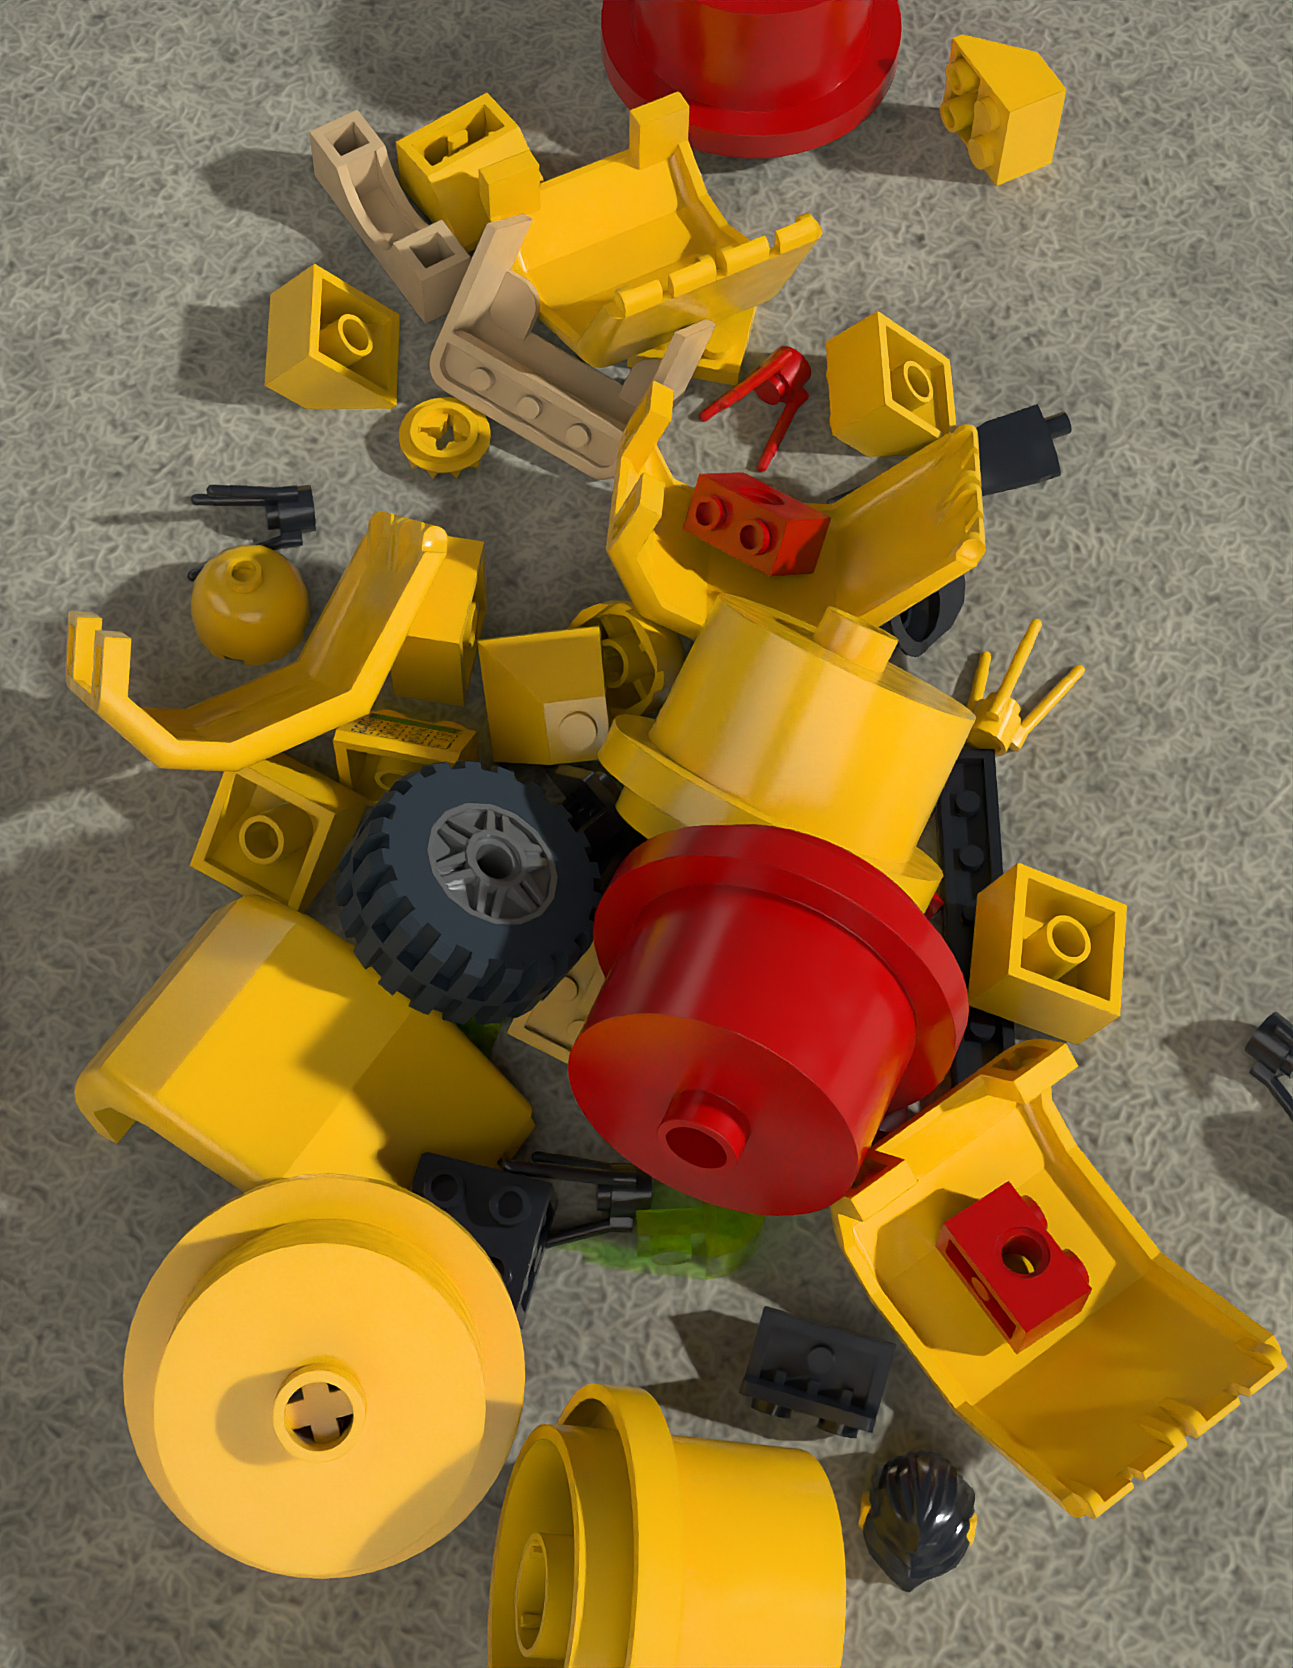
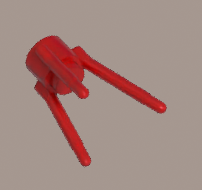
[698,346,811,473]

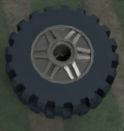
[335,761,603,1025]

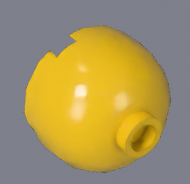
[190,544,312,666]
[568,599,685,723]

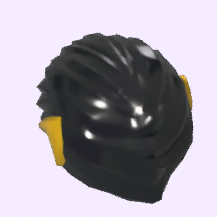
[858,1449,977,1592]

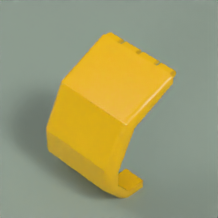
[478,91,823,368]
[606,380,986,641]
[66,511,448,772]
[74,894,536,1193]
[829,1039,1287,1519]

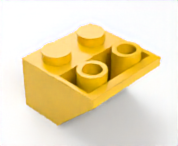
[940,34,1067,186]
[396,92,544,253]

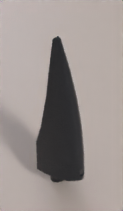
[826,404,1072,504]

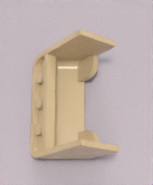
[429,214,716,480]

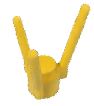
[966,618,1085,757]

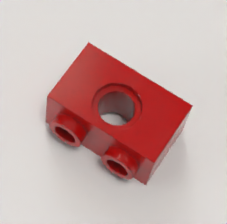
[683,472,831,577]
[935,1181,1092,1355]

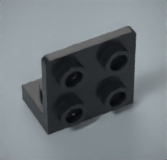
[411,1152,558,1329]

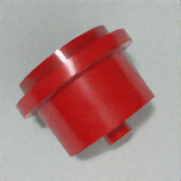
[601,0,902,158]
[568,824,969,1216]

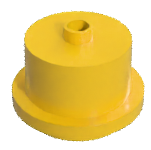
[598,593,976,914]
[123,1173,525,1579]
[487,1383,846,1668]

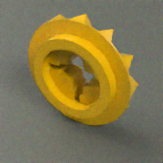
[399,397,491,479]

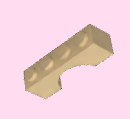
[309,109,471,324]

